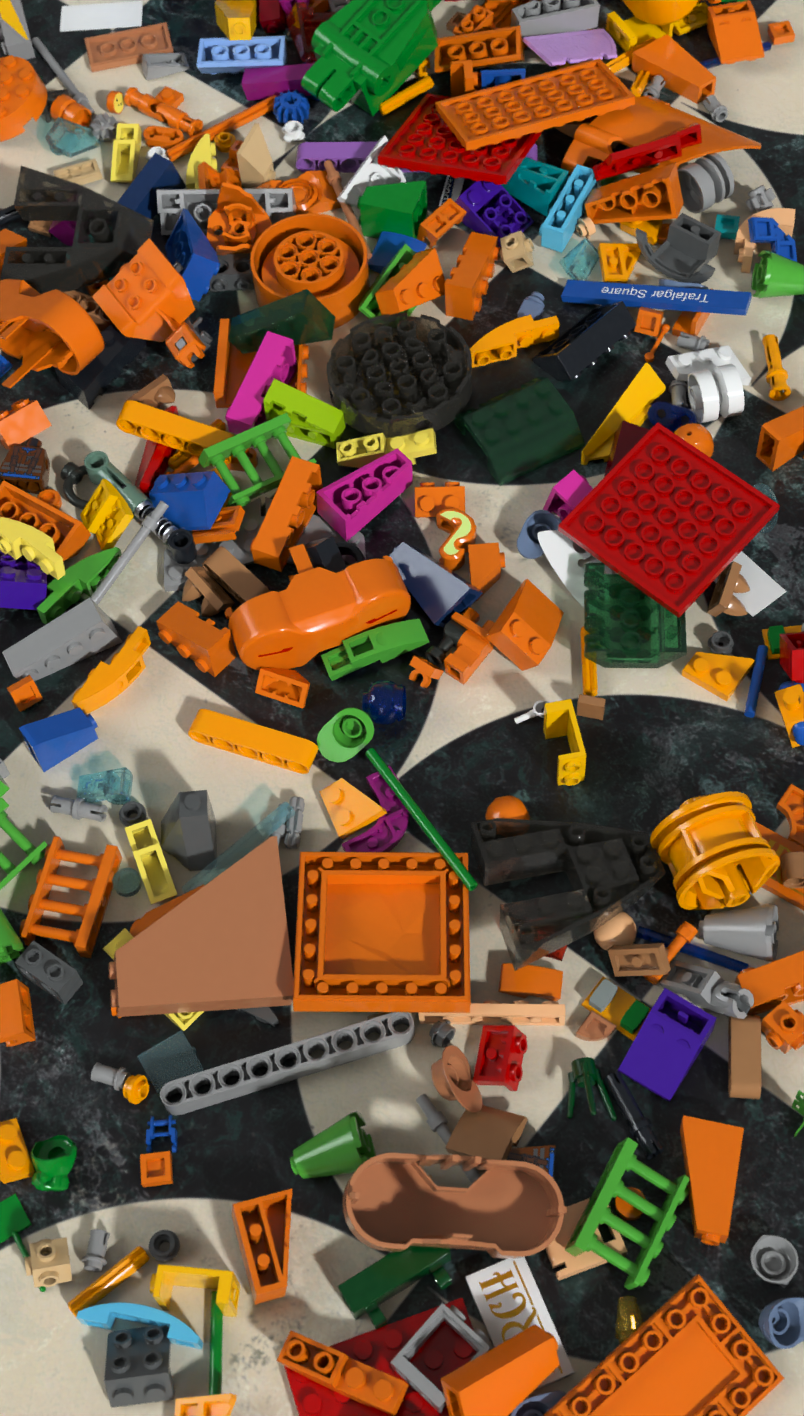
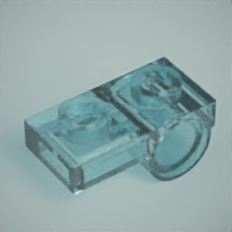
[77,767,133,805]

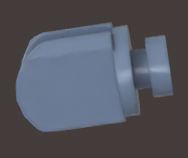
[517,292,545,321]

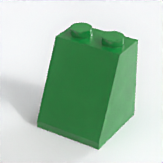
[357,181,428,239]

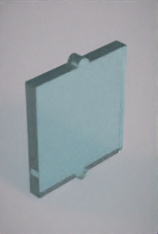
[137,1030,205,1097]

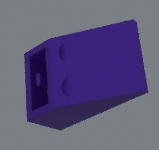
[455,181,534,247]
[0,550,47,610]
[618,988,717,1102]

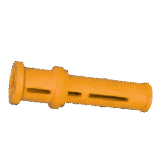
[762,334,791,401]

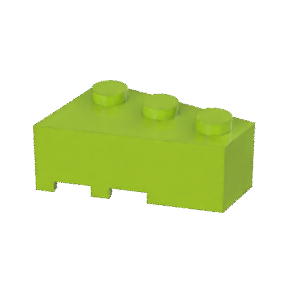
[263,379,346,449]

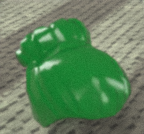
[31,1135,77,1192]

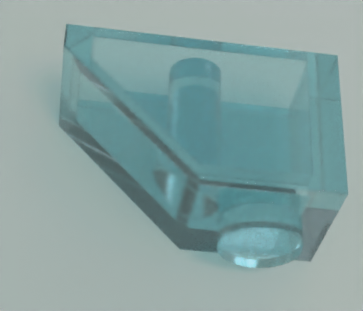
[45,117,101,158]

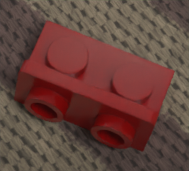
[473,1025,527,1091]

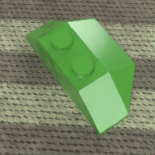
[358,244,416,327]

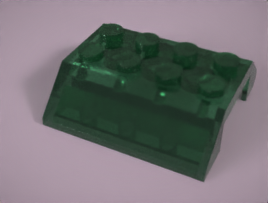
[454,377,585,486]
[584,563,687,668]

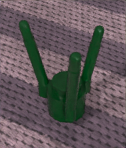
[567,1057,617,1121]

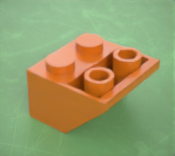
[0,398,52,450]

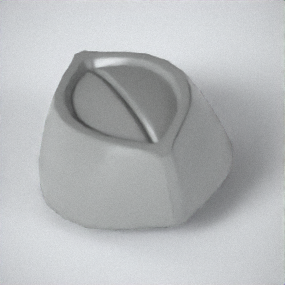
[751,1235,798,1288]

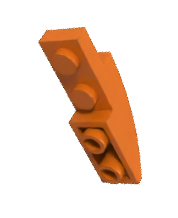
[453,0,515,35]
[276,1330,409,1416]

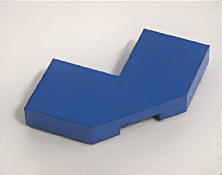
[748,217,797,262]

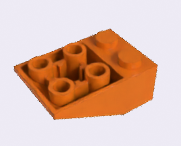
[707,0,764,64]

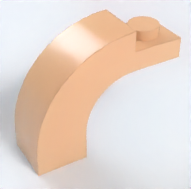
[734,208,796,273]

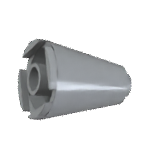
[699,904,779,962]

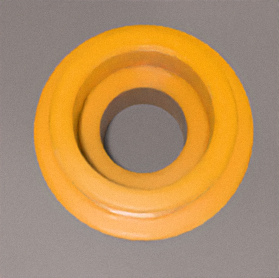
[214,132,236,153]
[123,1074,149,1104]

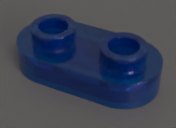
[648,401,697,431]

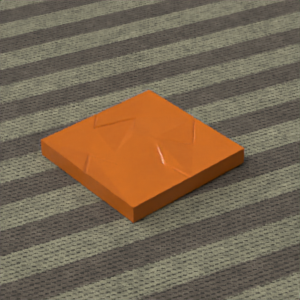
[293,852,471,1013]

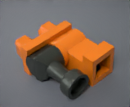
[425,607,494,685]

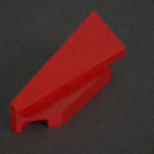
[592,123,702,181]
[135,406,179,499]

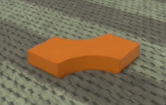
[776,784,804,848]

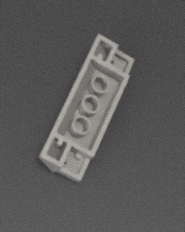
[156,188,297,236]

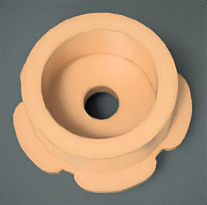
[576,216,596,239]

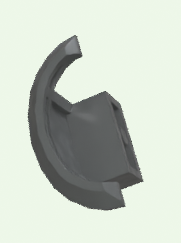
[636,213,721,284]

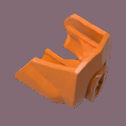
[207,182,272,256]

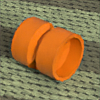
[50,94,92,135]

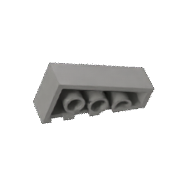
[511,0,600,37]
[2,598,123,681]

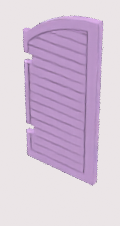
[523,28,618,66]

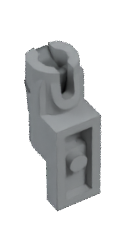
[659,960,754,1019]

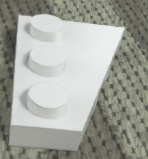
[665,345,751,386]

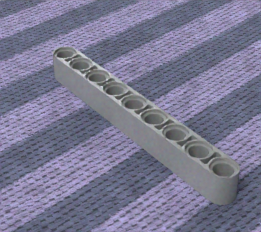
[160,1012,415,1116]

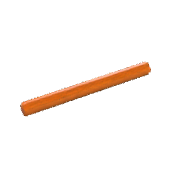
[166,95,277,162]

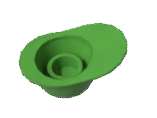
[317,707,374,763]

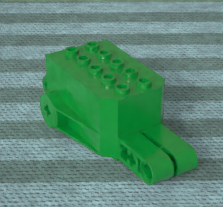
[301,0,441,116]

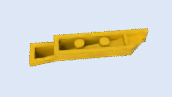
[581,363,666,465]

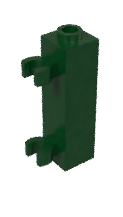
[338,1246,452,1329]

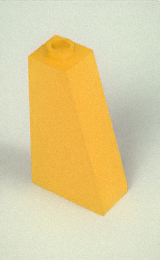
[215,0,258,40]

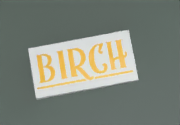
[465,1257,574,1393]

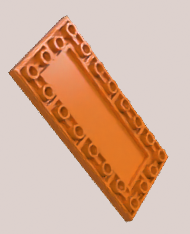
[543,1274,784,1416]

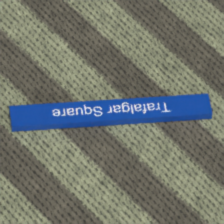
[561,280,752,316]

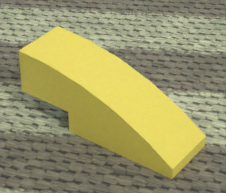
[110,123,142,183]
[125,819,177,905]

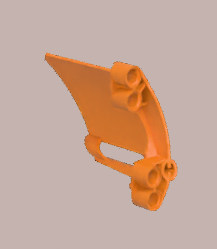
[561,95,761,175]

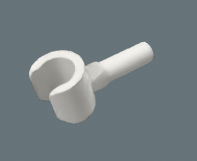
[514,700,547,724]

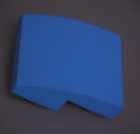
[368,231,427,274]

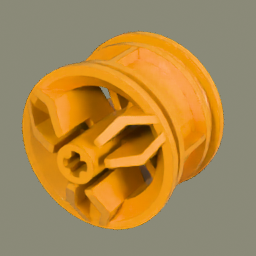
[650,791,780,910]

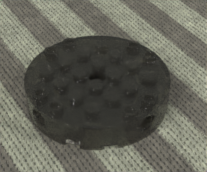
[327,313,473,438]

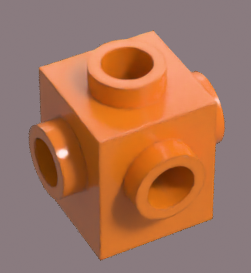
[761,1001,804,1054]

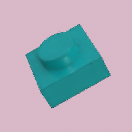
[715,214,740,240]

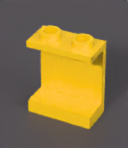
[606,11,674,52]
[543,699,586,786]
[150,1264,241,1317]

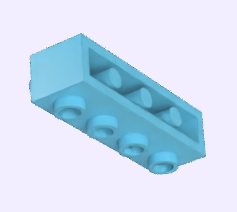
[539,164,598,252]

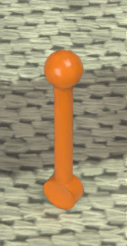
[645,324,670,363]

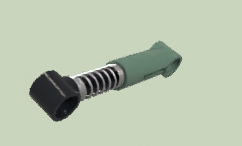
[84,451,197,564]

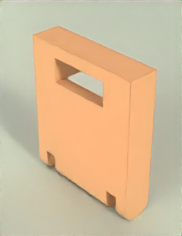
[545,1198,628,1280]

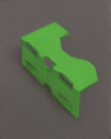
[791,1090,804,1137]

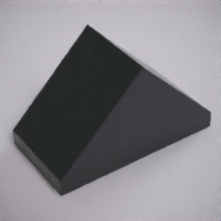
[304,536,347,573]

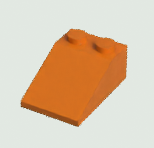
[485,579,564,671]

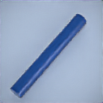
[744,645,768,718]

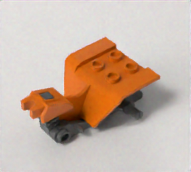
[92,238,213,369]

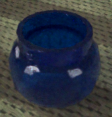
[362,680,406,725]

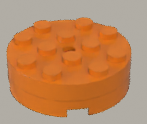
[0,55,47,142]

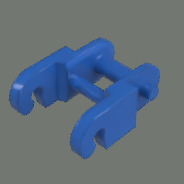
[146,1114,177,1154]

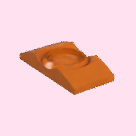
[256,171,342,215]

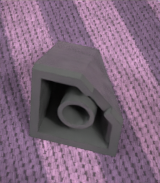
[161,790,217,871]

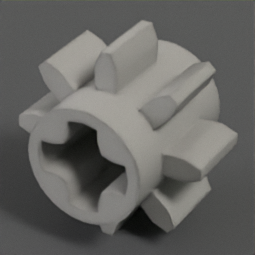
[91,113,118,142]
[746,185,776,212]

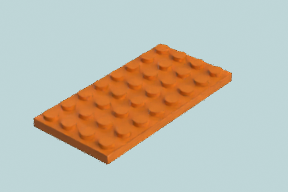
[435,58,635,151]

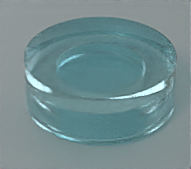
[112,868,142,897]

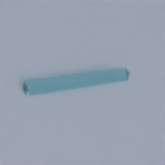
[181,802,295,894]

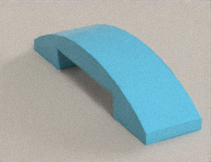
[76,1303,204,1350]

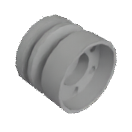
[677,153,735,214]

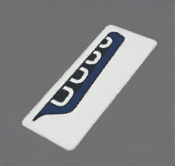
[439,175,465,206]

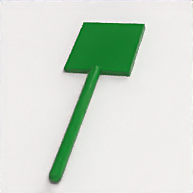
[0,1193,46,1292]

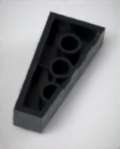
[55,324,147,410]

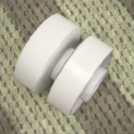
[687,364,744,423]

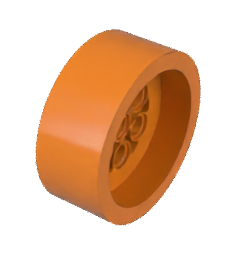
[250,213,370,333]

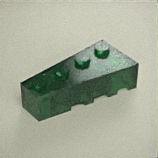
[228,289,335,353]

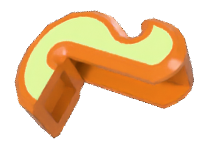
[436,508,477,571]

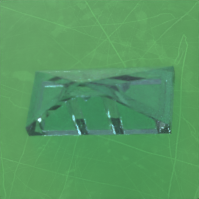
[559,238,599,281]

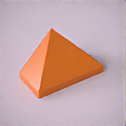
[255,667,310,709]

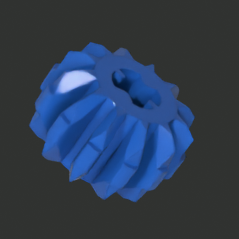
[273,90,310,124]

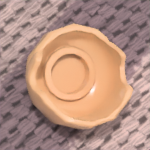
[593,909,637,951]

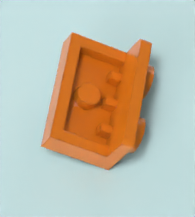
[450,60,478,97]
[415,482,465,518]

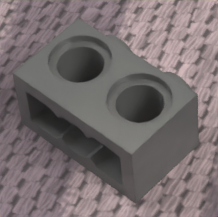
[210,253,255,292]
[15,941,83,1005]

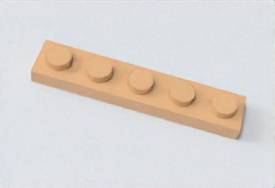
[418,1000,565,1026]

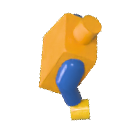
[774,681,804,748]

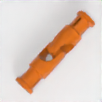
[124,87,203,137]

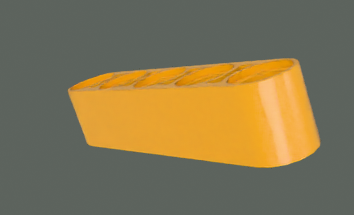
[116,400,235,464]
[188,709,319,774]

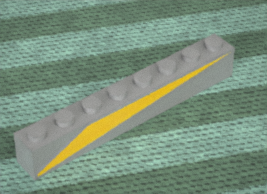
[0,0,35,60]

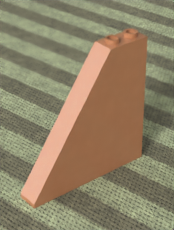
[109,836,294,1017]

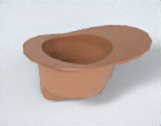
[431,1045,482,1113]

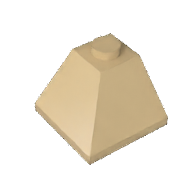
[237,123,276,188]

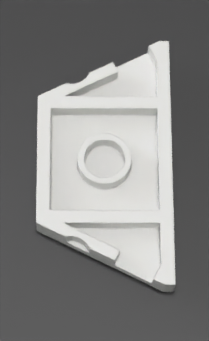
[337,136,406,207]

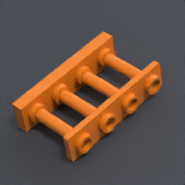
[19,836,122,958]

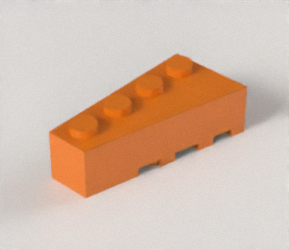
[584,162,684,224]
[445,232,501,321]
[250,456,323,572]
[735,950,804,1015]

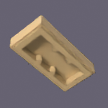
[53,159,103,191]

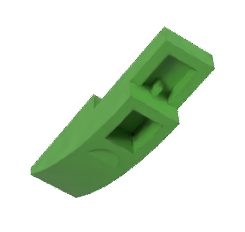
[36,547,122,625]
[321,619,429,681]

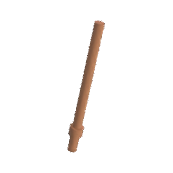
[324,160,372,260]

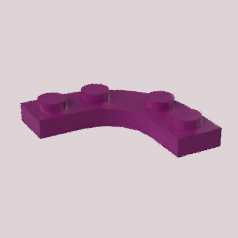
[342,766,409,852]

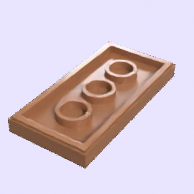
[84,22,174,72]

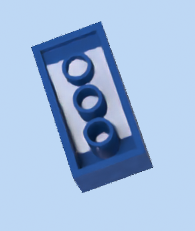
[165,209,220,302]

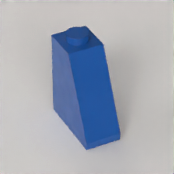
[19,707,98,772]

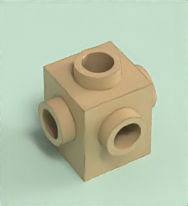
[499,231,534,273]
[24,1237,72,1288]

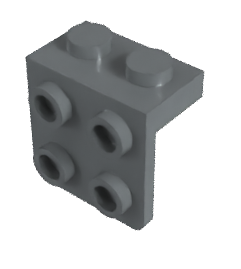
[104,1326,175,1408]

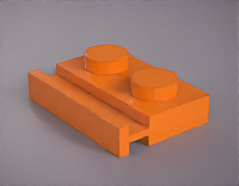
[192,505,245,544]

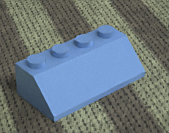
[197,36,288,74]

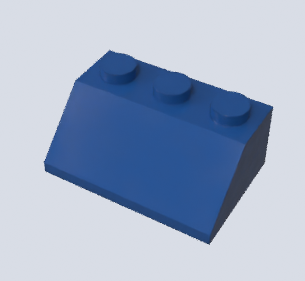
[149,471,231,531]

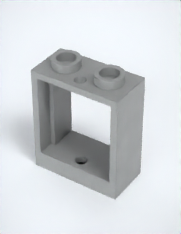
[391,1303,491,1413]

